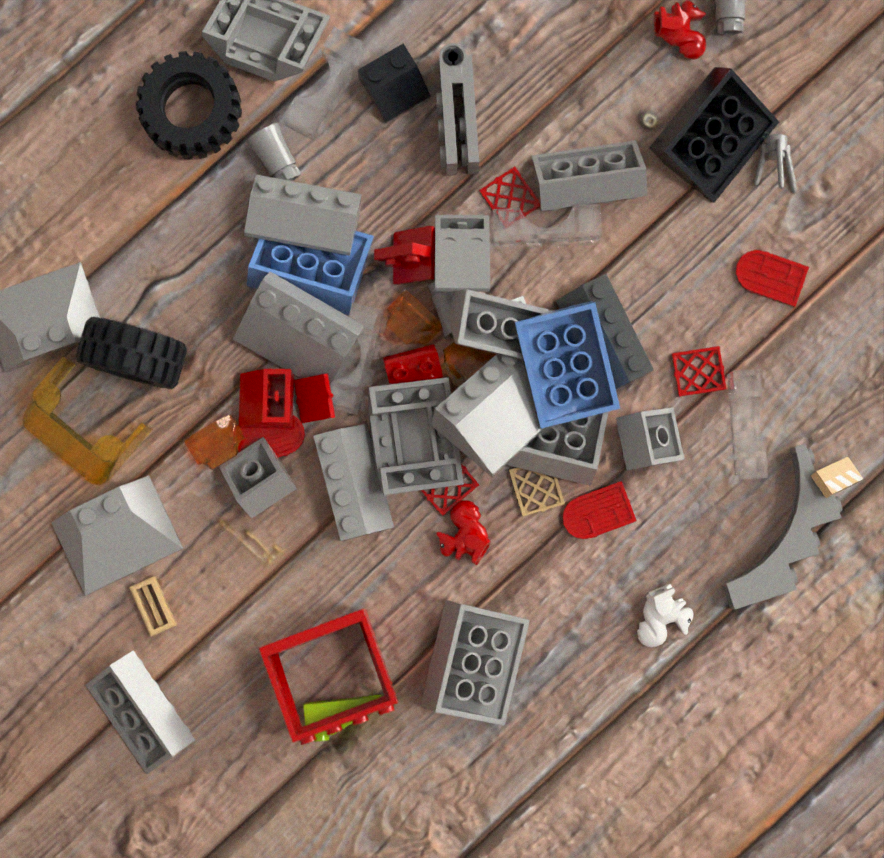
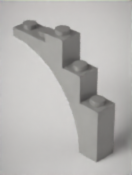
[722,444,842,610]

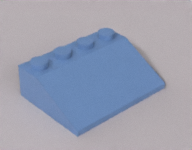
[247,231,374,315]
[515,301,620,428]

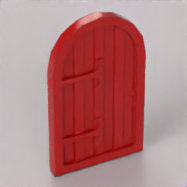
[735,250,809,307]
[231,415,305,458]
[562,481,637,539]

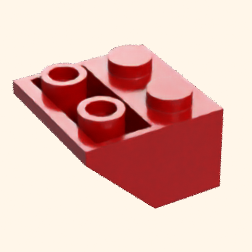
[239,369,294,428]

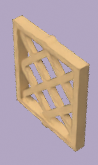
[509,468,565,517]

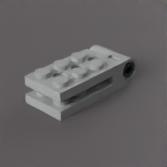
[436,43,479,176]

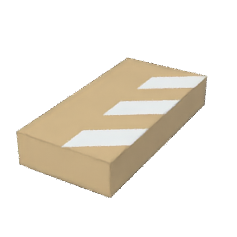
[811,457,863,498]

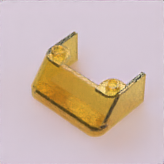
[23,357,153,485]

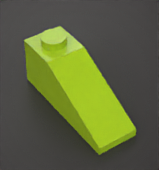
[303,694,384,742]

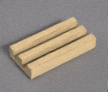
[129,576,177,637]

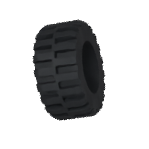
[136,51,242,160]
[76,317,187,389]

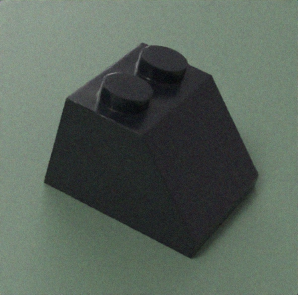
[357,43,431,123]

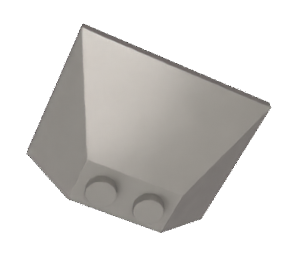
[202,0,330,82]
[0,262,100,373]
[368,377,464,495]
[51,476,183,596]

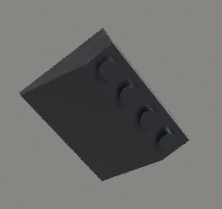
[649,67,779,203]

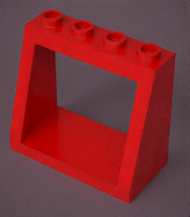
[259,609,398,745]

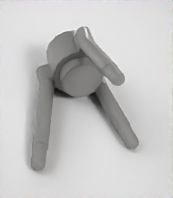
[754,134,797,193]

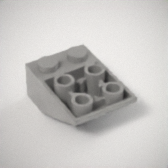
[435,215,490,292]

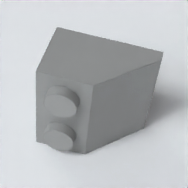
[616,407,684,471]
[219,437,297,518]

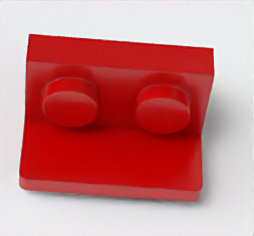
[374,226,435,285]
[383,344,443,384]

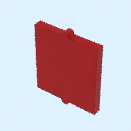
[294,373,335,423]

